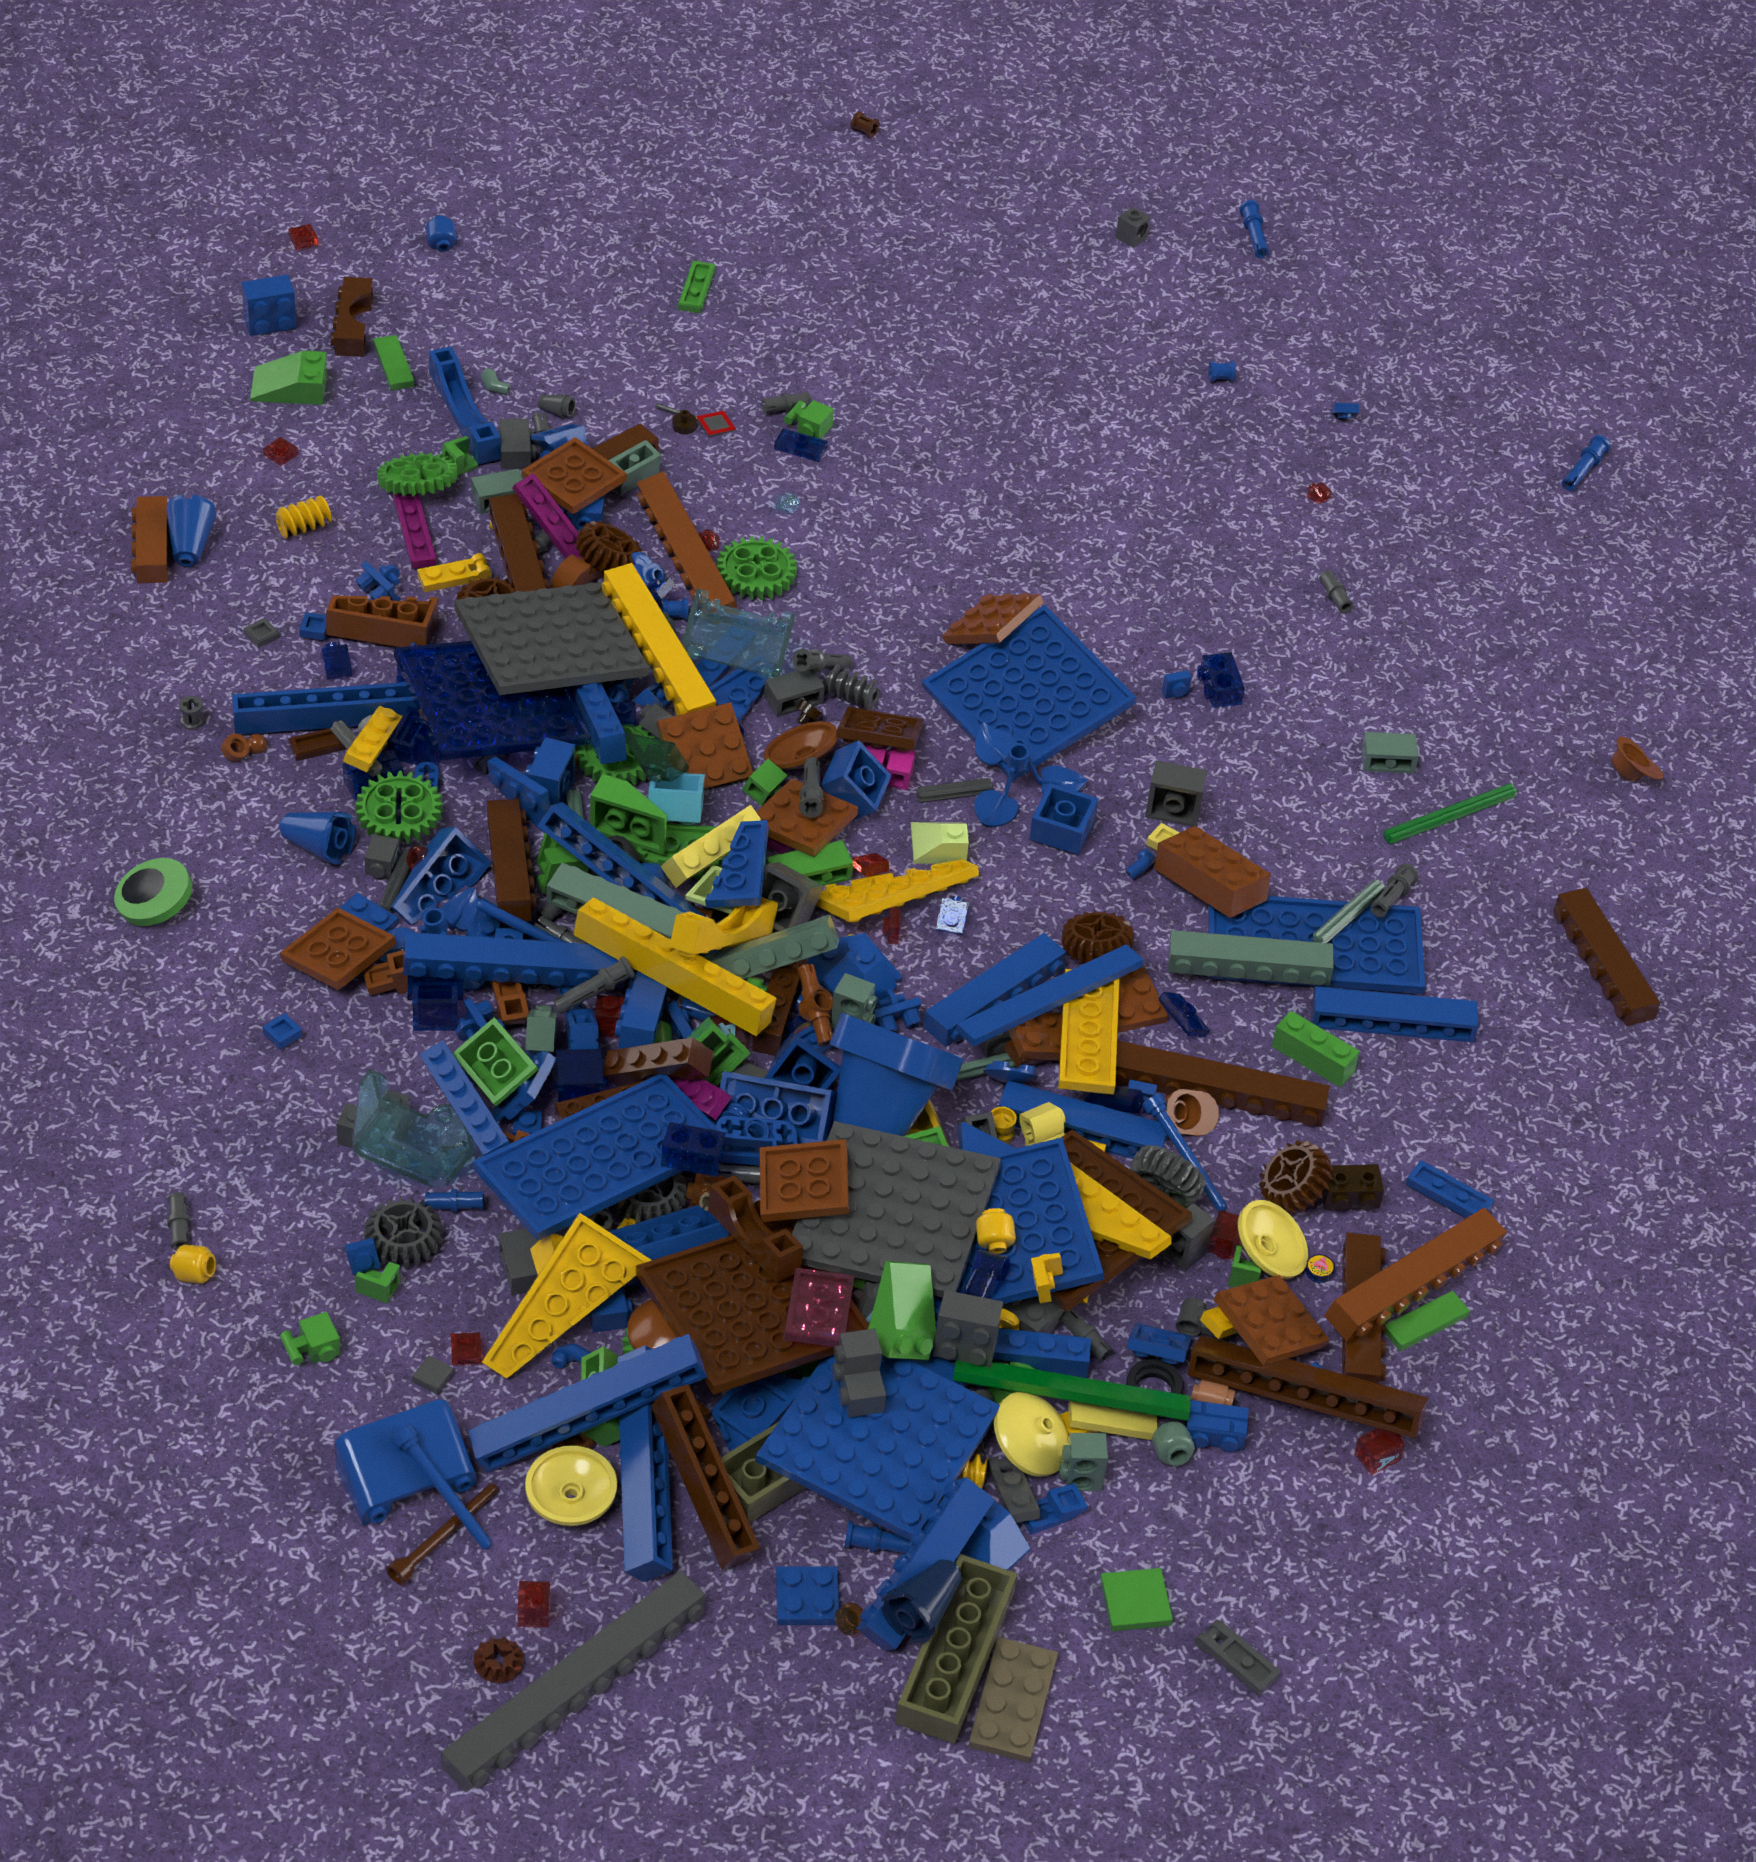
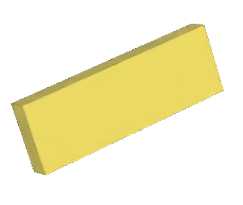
[1068,1401,1157,1440]

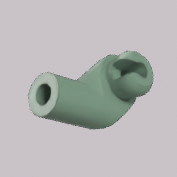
[481,368,510,395]

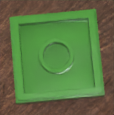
[1100,1568,1173,1632]

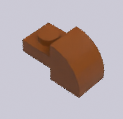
[551,554,604,588]
[363,950,419,996]
[491,981,529,1026]

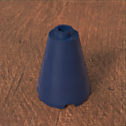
[881,1559,962,1644]

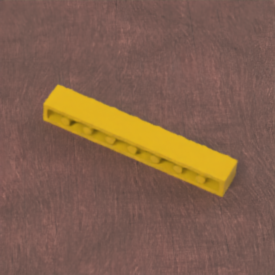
[601,563,716,716]
[573,897,776,1036]

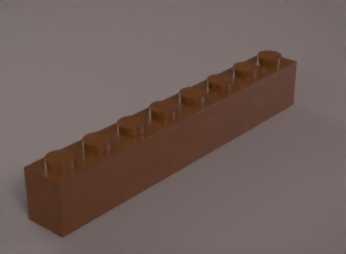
[1115,1040,1330,1127]
[1187,1335,1428,1439]

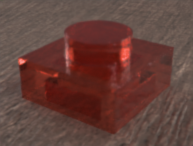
[288,224,318,250]
[263,437,298,466]
[853,853,889,877]
[882,907,901,945]
[451,1332,482,1365]

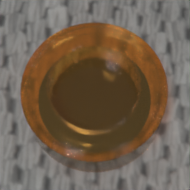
[835,1602,863,1636]

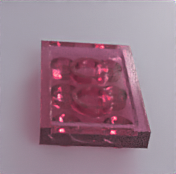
[784,1268,854,1347]

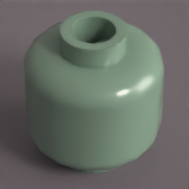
[1152,1422,1195,1466]

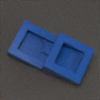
[1023,1483,1088,1535]

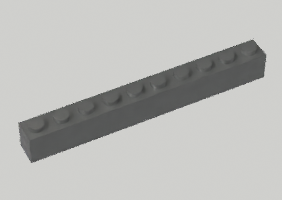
[441,1570,705,1793]

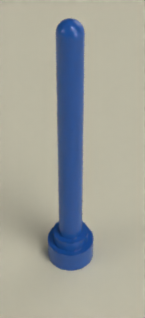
[476,900,565,942]
[1142,1093,1227,1212]
[390,1424,492,1550]

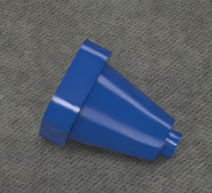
[829,1012,964,1136]

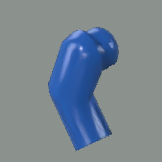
[1125,849,1156,880]
[551,1343,591,1369]

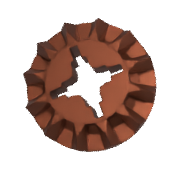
[473,1636,524,1683]

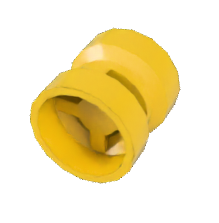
[991,1107,1017,1144]

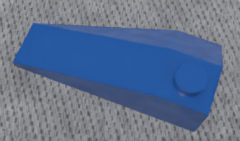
[391,827,492,925]
[720,1071,837,1143]

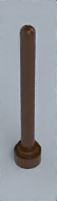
[386,1484,498,1586]

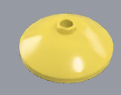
[1238,1200,1308,1279]
[994,1392,1069,1477]
[525,1446,617,1526]

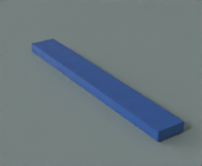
[956,944,1144,1047]

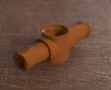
[797,964,833,1046]

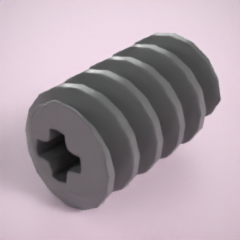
[823,664,880,710]

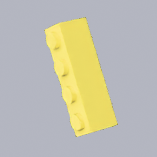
[660,805,761,888]

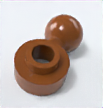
[221,734,267,762]

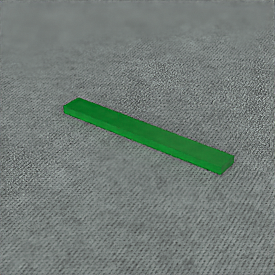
[953,1360,1190,1421]

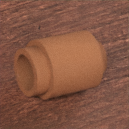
[1191,1379,1235,1406]

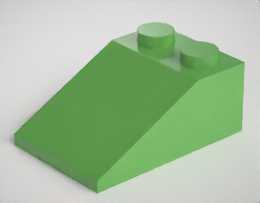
[250,351,327,405]
[590,774,667,855]
[452,1017,539,1106]
[868,1261,936,1360]

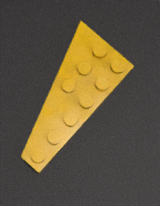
[816,859,979,923]
[1070,1163,1171,1259]
[481,1213,652,1379]

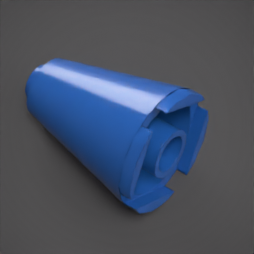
[166,495,217,567]
[279,811,357,865]

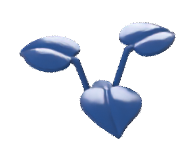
[974,722,1087,827]
[378,887,487,991]

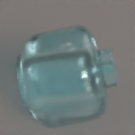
[774,492,800,514]

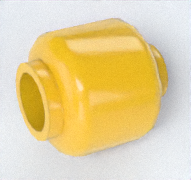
[976,1208,1016,1254]
[170,1245,216,1284]

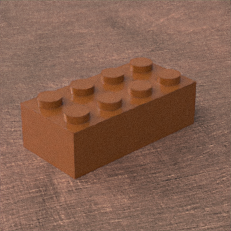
[1155,826,1271,918]

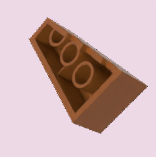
[326,595,438,649]

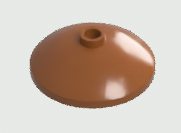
[763,721,838,770]
[627,1299,676,1350]

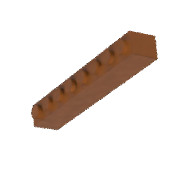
[636,471,740,628]
[1324,1207,1507,1341]

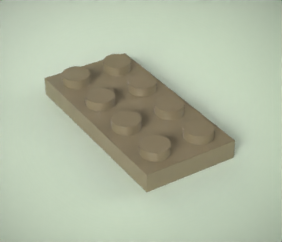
[968,1637,1058,1763]

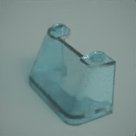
[681,589,796,679]
[352,1069,475,1188]

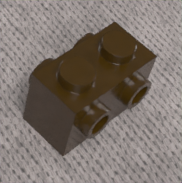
[1321,1164,1384,1210]

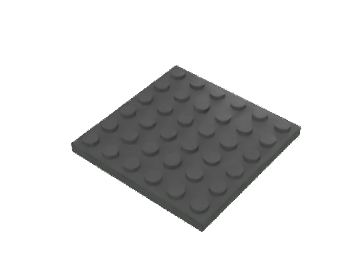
[454,582,649,695]
[792,1121,1001,1298]

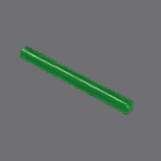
[1383,783,1517,844]

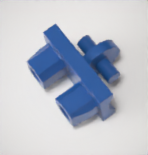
[355,561,401,601]
[873,989,922,1033]
[456,998,505,1041]

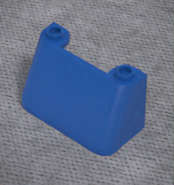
[335,1399,477,1525]

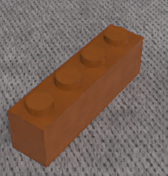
[131,496,168,583]

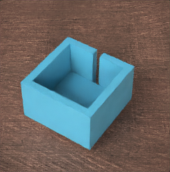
[648,771,705,825]

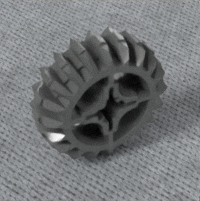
[1130,1145,1206,1206]
[613,1172,688,1223]
[364,1196,443,1270]

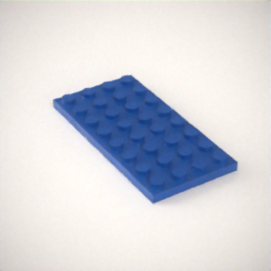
[1208,896,1425,994]
[473,1074,729,1241]

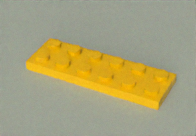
[1058,969,1119,1095]

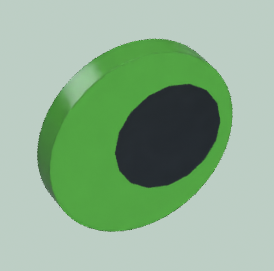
[114,858,193,926]

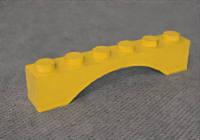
[669,897,778,957]

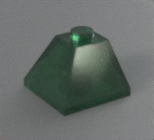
[625,733,689,782]

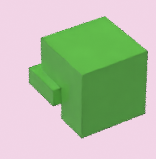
[536,833,589,894]
[687,1017,751,1086]

